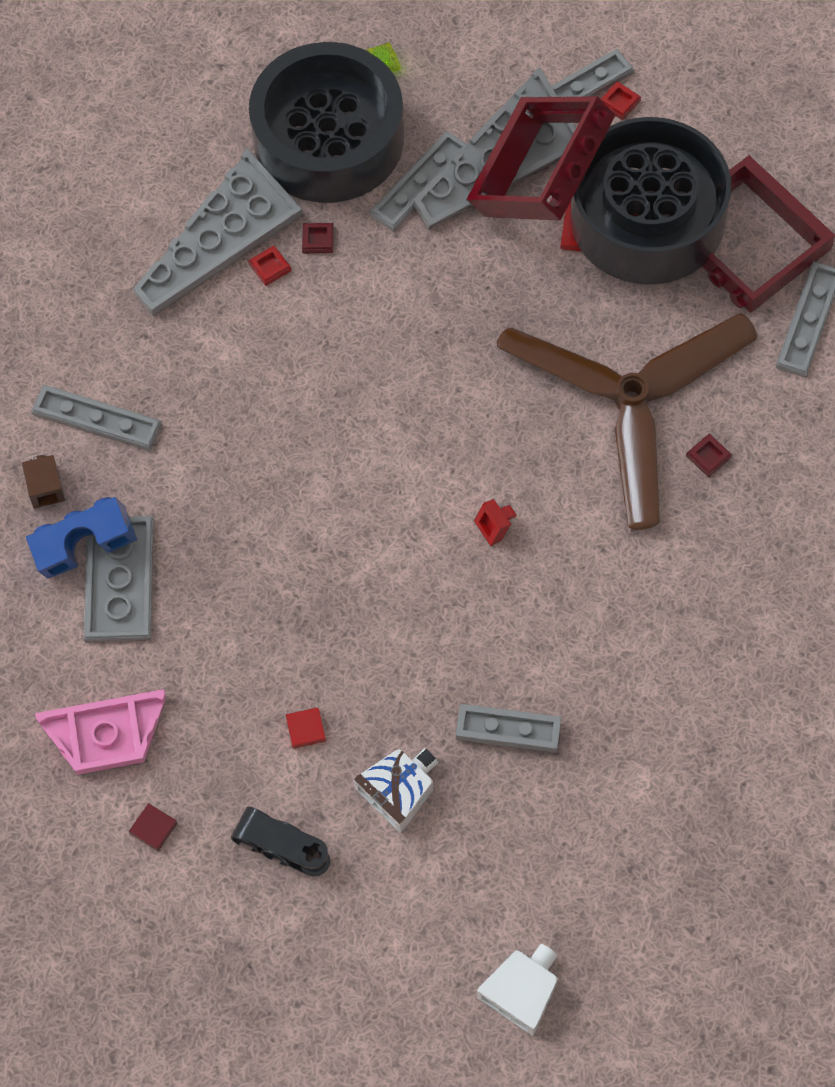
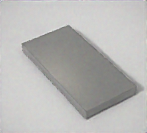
[84,516,154,642]

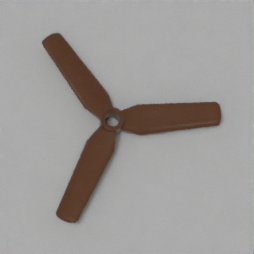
[497,313,757,530]

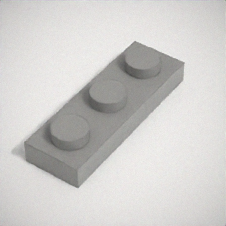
[456,704,561,753]

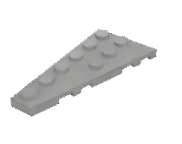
[413,67,576,229]
[134,148,303,316]

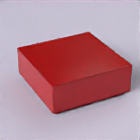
[600,81,641,121]
[248,246,291,286]
[285,707,326,749]

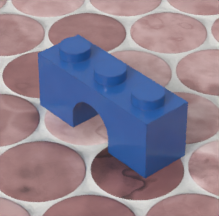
[26,497,138,579]

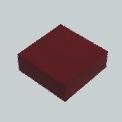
[302,223,334,254]
[686,433,732,478]
[129,803,178,851]

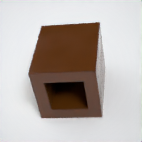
[21,455,65,509]

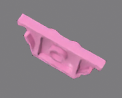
[35,689,166,775]

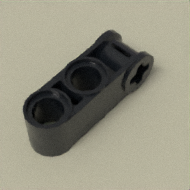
[231,807,330,877]

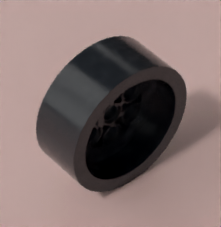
[249,42,404,203]
[570,117,731,284]

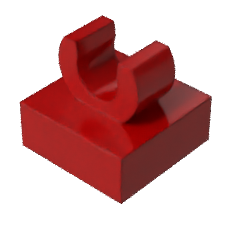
[474,499,517,546]

